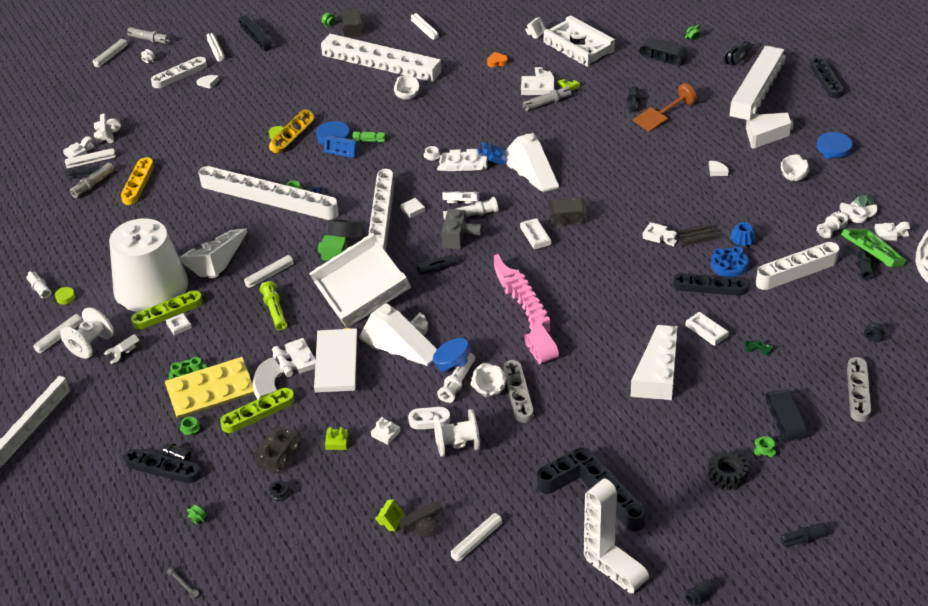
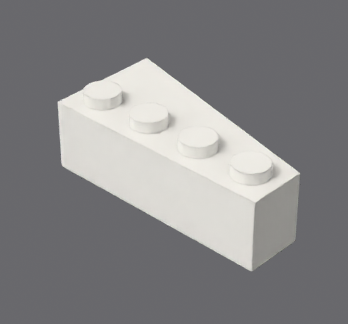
[630,325,677,400]

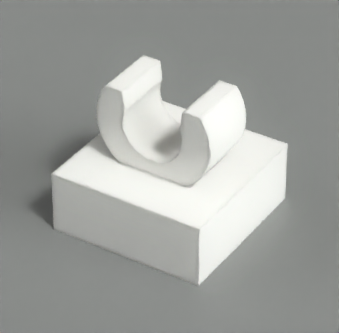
[525,17,546,38]
[371,417,400,445]

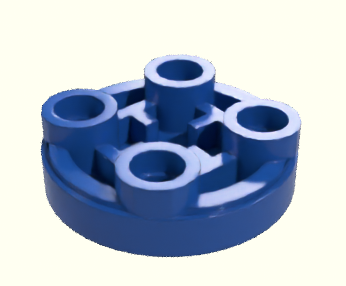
[316,121,350,144]
[817,132,853,159]
[711,246,749,277]
[433,338,471,372]

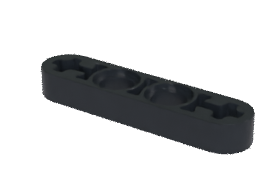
[238,15,271,51]
[810,57,843,98]
[673,273,748,296]
[124,449,200,483]

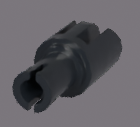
[723,41,752,65]

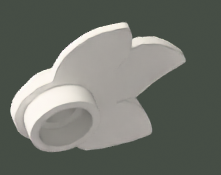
[840,201,877,223]

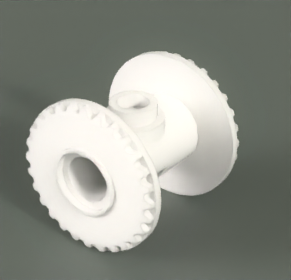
[60,307,114,359]
[434,409,480,457]

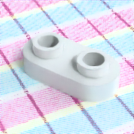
[408,407,450,429]

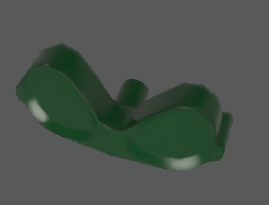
[744,340,773,355]

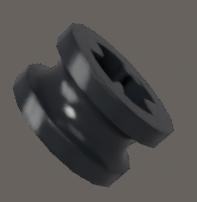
[864,322,885,342]
[269,480,289,501]

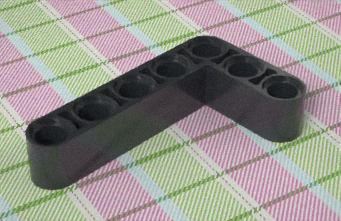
[537,447,645,532]

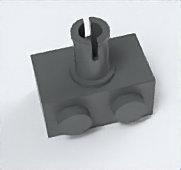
[441,209,482,249]

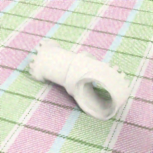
[817,211,848,239]

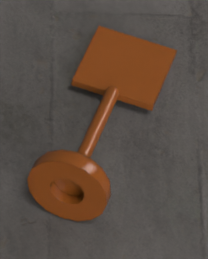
[632,83,697,132]

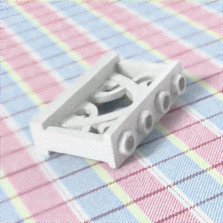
[544,15,615,67]

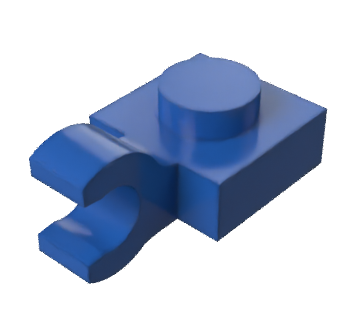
[477,142,507,165]

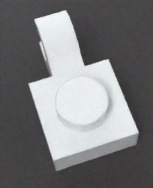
[63,136,95,158]
[643,222,677,246]
[874,222,910,241]
[104,334,139,364]

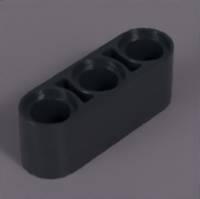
[639,38,688,66]
[766,389,806,442]

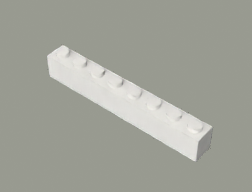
[729,46,786,120]

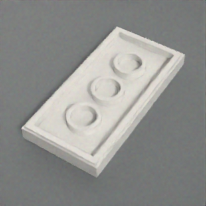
[314,329,357,393]

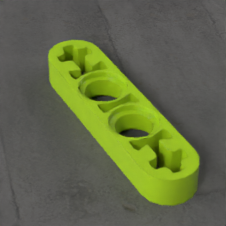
[131,291,202,330]
[220,388,295,433]

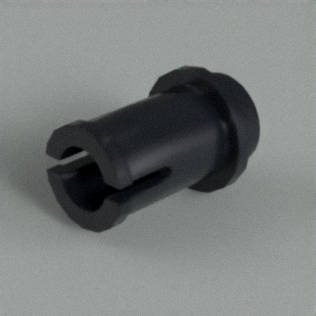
[163,443,191,461]
[685,579,715,606]

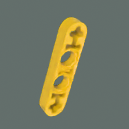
[269,110,314,154]
[121,157,154,205]

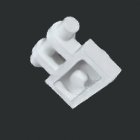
[272,338,316,377]

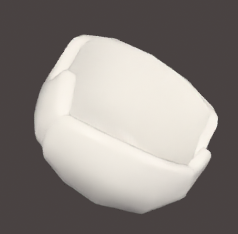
[394,75,419,100]
[781,154,809,182]

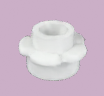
[141,49,156,63]
[424,146,440,161]

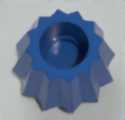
[730,222,756,247]

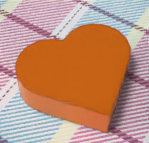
[487,52,508,67]

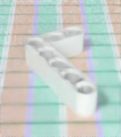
[584,479,649,594]

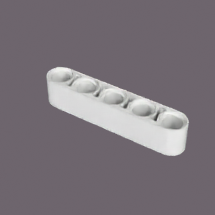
[756,242,839,290]

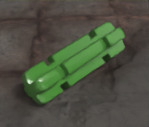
[352,132,385,142]

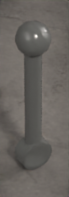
[167,567,199,599]

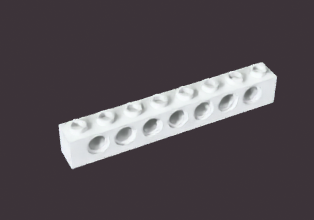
[321,34,441,82]

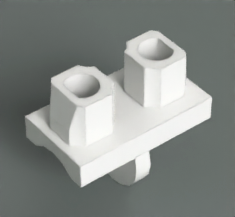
[94,113,120,143]

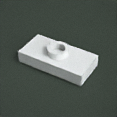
[520,218,551,250]
[686,312,729,346]

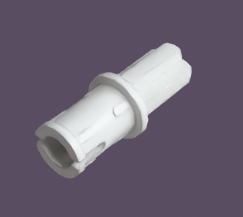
[26,271,52,299]

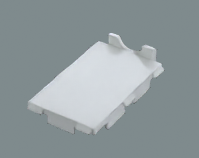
[437,149,489,171]

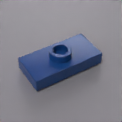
[324,135,358,158]

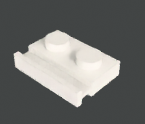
[521,76,554,95]

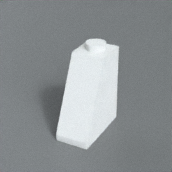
[746,113,793,148]

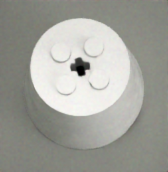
[109,219,188,312]

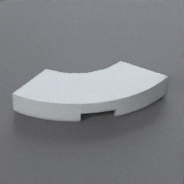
[253,357,283,399]

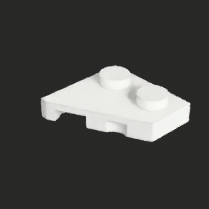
[443,192,480,203]

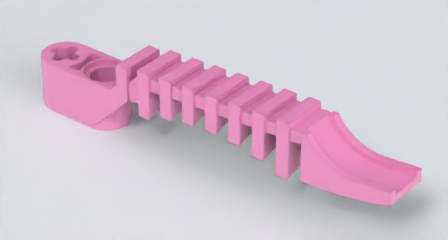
[494,254,559,364]

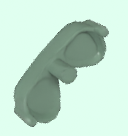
[854,194,874,207]

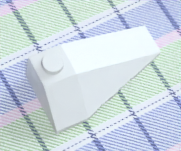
[505,133,559,192]
[179,229,247,278]
[359,303,437,366]

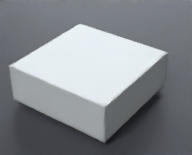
[400,198,425,218]
[166,313,192,335]

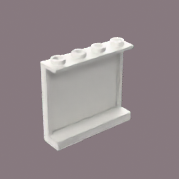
[310,233,411,328]

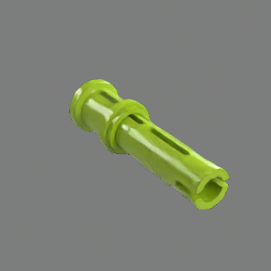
[260,281,287,331]

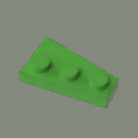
[841,229,906,268]

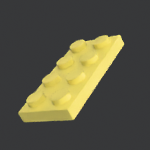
[165,357,255,419]

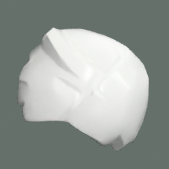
[471,363,506,397]

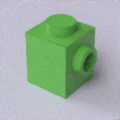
[318,235,347,261]

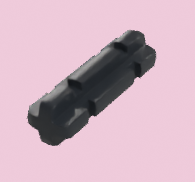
[66,165,100,179]

